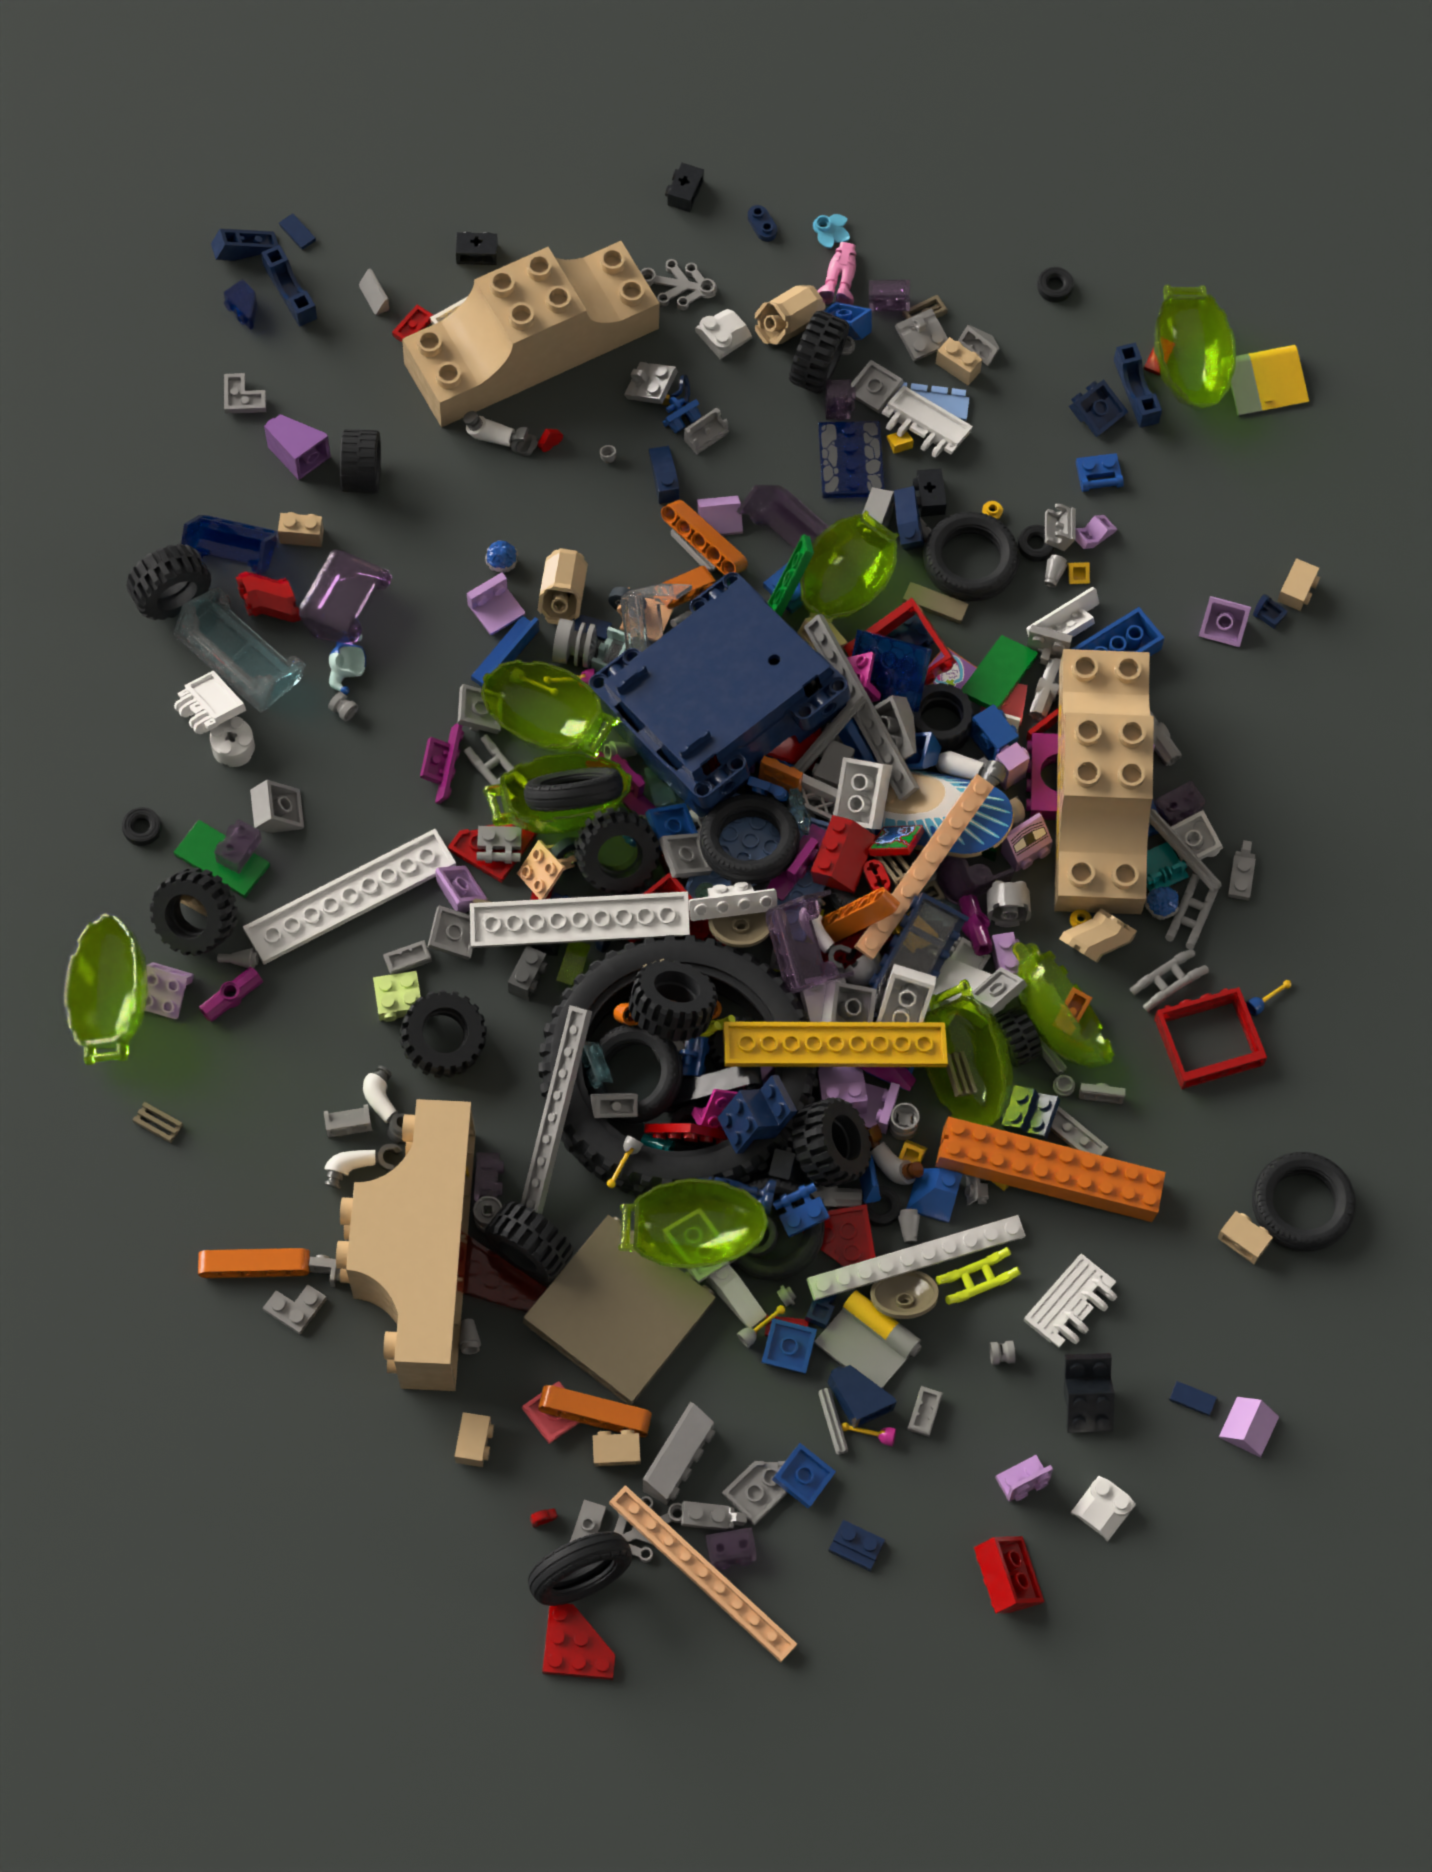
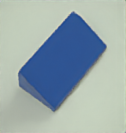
[860,1155,881,1204]

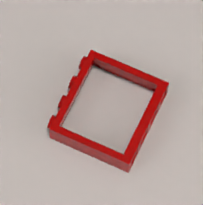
[843,598,957,702]
[1154,987,1267,1089]

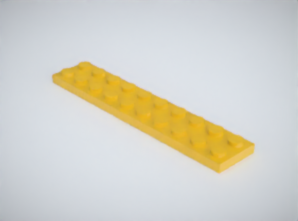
[723,1022,948,1067]

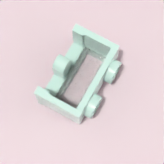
[591,626,634,671]

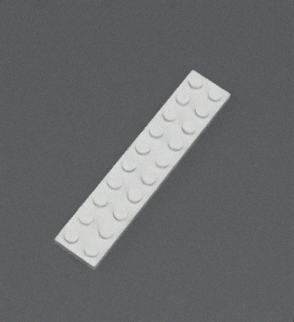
[243,829,456,965]
[470,892,690,948]

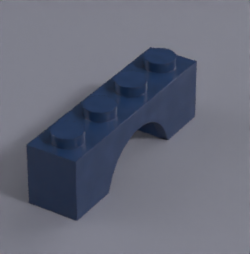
[261,245,317,327]
[1114,342,1162,428]

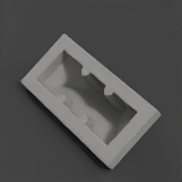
[958,325,1000,366]

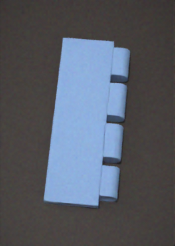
[886,382,969,421]

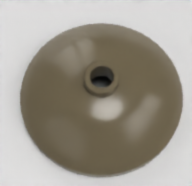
[708,911,774,948]
[870,1270,939,1319]

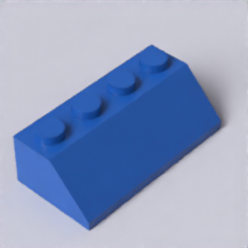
[1072,607,1165,656]

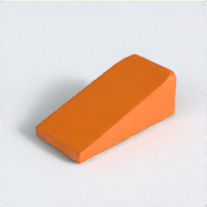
[1052,987,1092,1036]

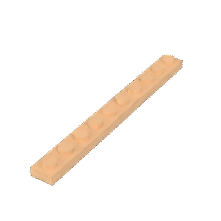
[854,774,994,960]
[609,1485,797,1663]

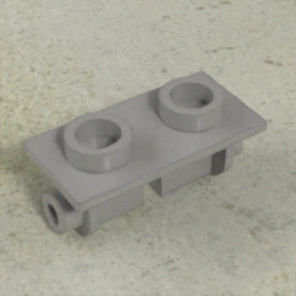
[964,1174,989,1205]

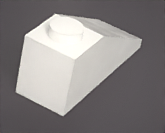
[706,1265,766,1328]

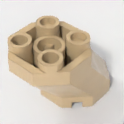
[755,285,825,345]
[538,548,588,625]
[1059,908,1137,963]

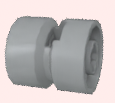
[889,1103,920,1141]
[473,1196,502,1233]

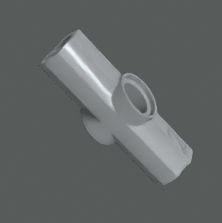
[1029,658,1061,721]
[1150,711,1182,766]
[794,1185,862,1211]

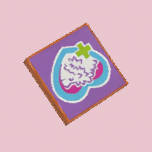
[923,647,977,689]

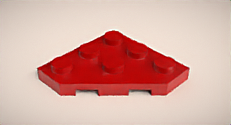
[448,819,538,883]
[644,1123,728,1144]
[803,1204,876,1267]
[542,1603,615,1680]

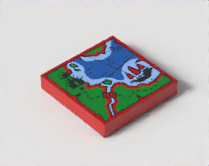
[868,825,925,856]

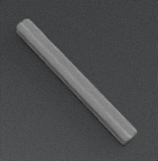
[793,692,867,773]
[1149,809,1221,892]

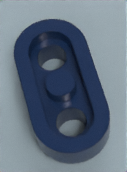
[748,205,777,242]

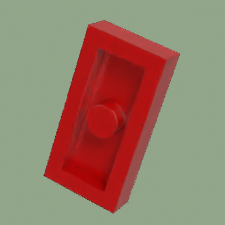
[392,304,433,342]

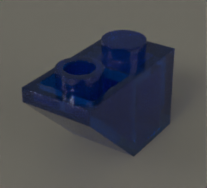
[223,279,257,330]

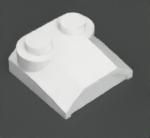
[695,309,752,359]
[1171,810,1223,866]
[1070,1476,1136,1542]

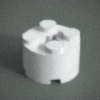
[210,716,255,767]

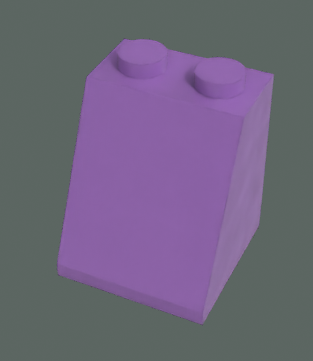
[264,414,331,480]

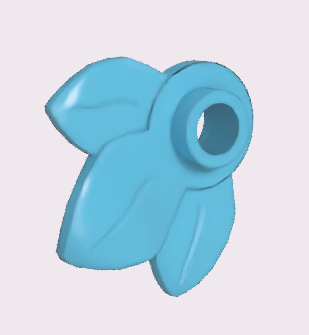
[813,214,850,249]

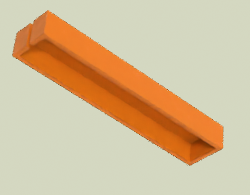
[935,1116,1166,1222]

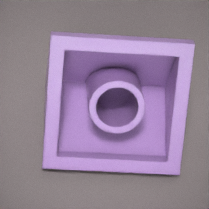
[697,496,743,536]
[1199,596,1251,647]
[435,866,487,913]
[1218,1397,1279,1458]

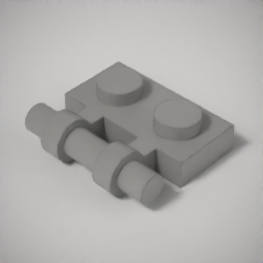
[477,826,522,864]

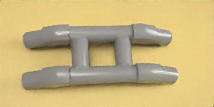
[464,734,528,804]
[1165,873,1219,950]
[1129,949,1209,1012]

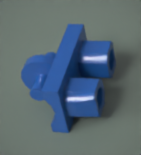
[662,396,702,434]
[679,1037,710,1077]

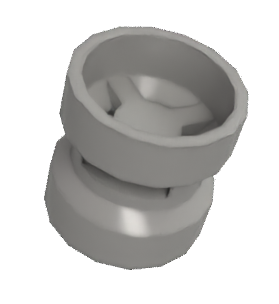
[328,692,358,722]
[989,1340,1015,1365]

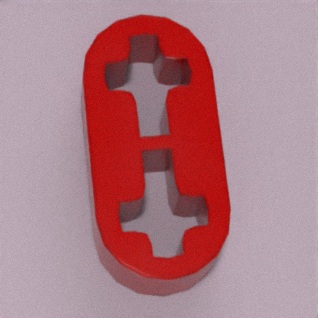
[863,859,892,893]

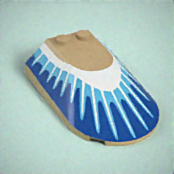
[875,769,1014,858]

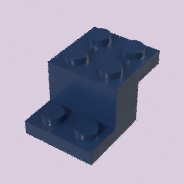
[717,1075,797,1154]

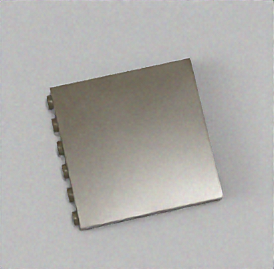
[523,1214,716,1406]

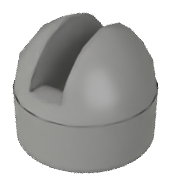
[600,445,617,463]

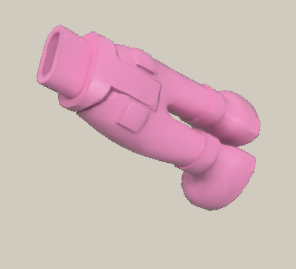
[818,242,857,305]

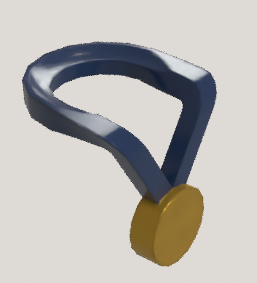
[661,375,690,405]

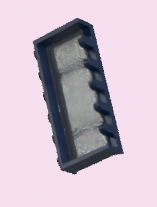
[869,893,970,1019]

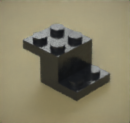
[1064,1353,1115,1433]

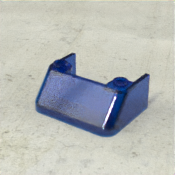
[181,515,278,575]

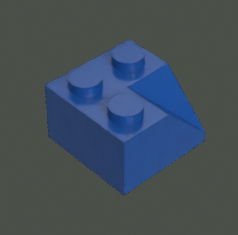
[970,704,1019,760]

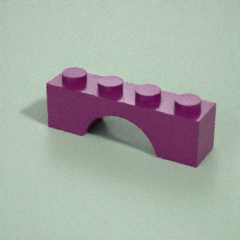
[1026,733,1058,820]

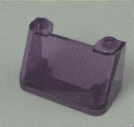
[299,550,393,645]

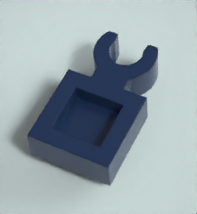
[805,1294,837,1329]

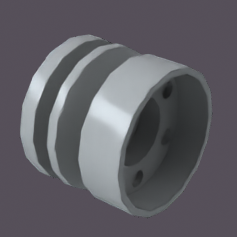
[552,618,597,668]

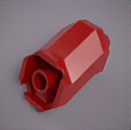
[235,571,301,623]

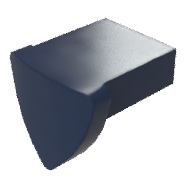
[1253,594,1288,629]

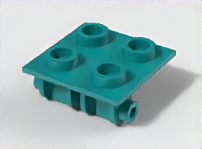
[1146,842,1189,892]

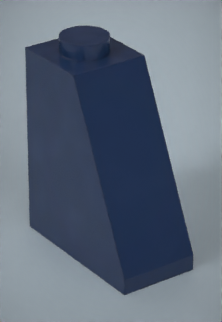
[827,1365,897,1428]

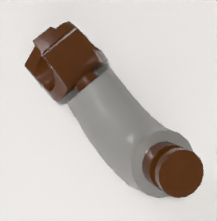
[865,1124,924,1185]

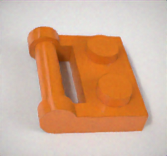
[758,756,803,798]

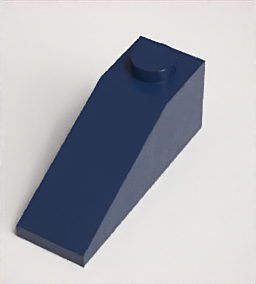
[211,229,278,261]
[649,446,679,504]
[894,486,925,551]

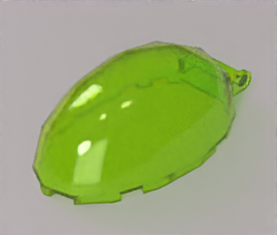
[1154,285,1236,411]
[800,510,899,623]
[480,660,619,758]
[483,753,632,834]
[64,913,149,1065]
[1012,942,1115,1069]
[924,979,1013,1127]
[618,1178,769,1270]

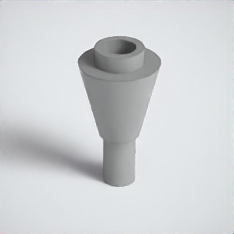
[217,948,259,968]

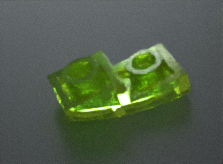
[556,942,591,986]

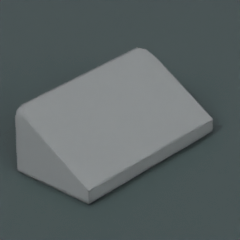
[359,268,389,315]
[591,1093,638,1118]

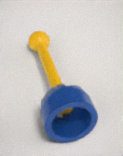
[1246,980,1292,1016]

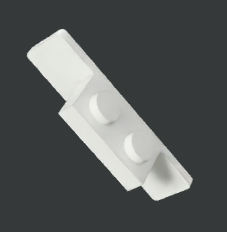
[1026,587,1099,637]
[689,882,778,921]

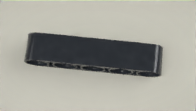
[665,1067,763,1113]

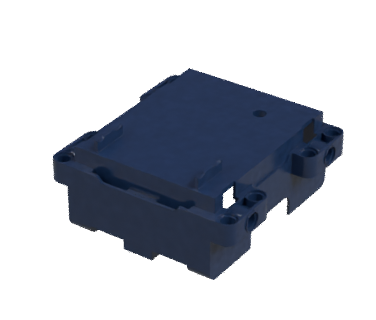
[589,572,851,818]

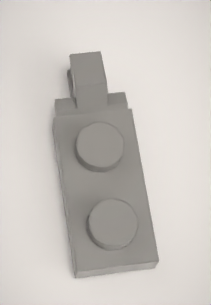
[1228,840,1256,901]
[681,1501,747,1531]

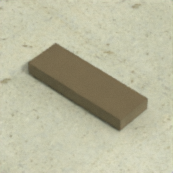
[902,582,969,624]

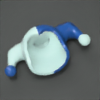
[329,632,366,695]

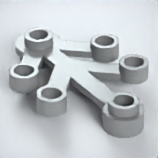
[640,259,717,310]
[614,1496,682,1563]

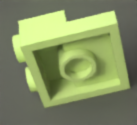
[373,971,421,1022]

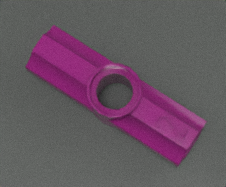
[959,894,993,956]
[199,967,263,1022]

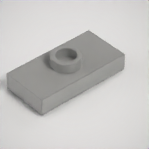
[383,940,432,975]
[1078,1083,1126,1104]
[907,1386,943,1437]
[570,1500,606,1542]

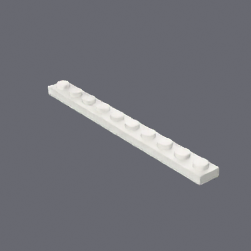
[807,1215,1026,1301]

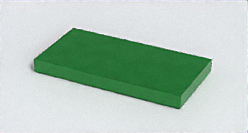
[768,534,814,617]
[961,635,1038,710]
[174,820,270,898]

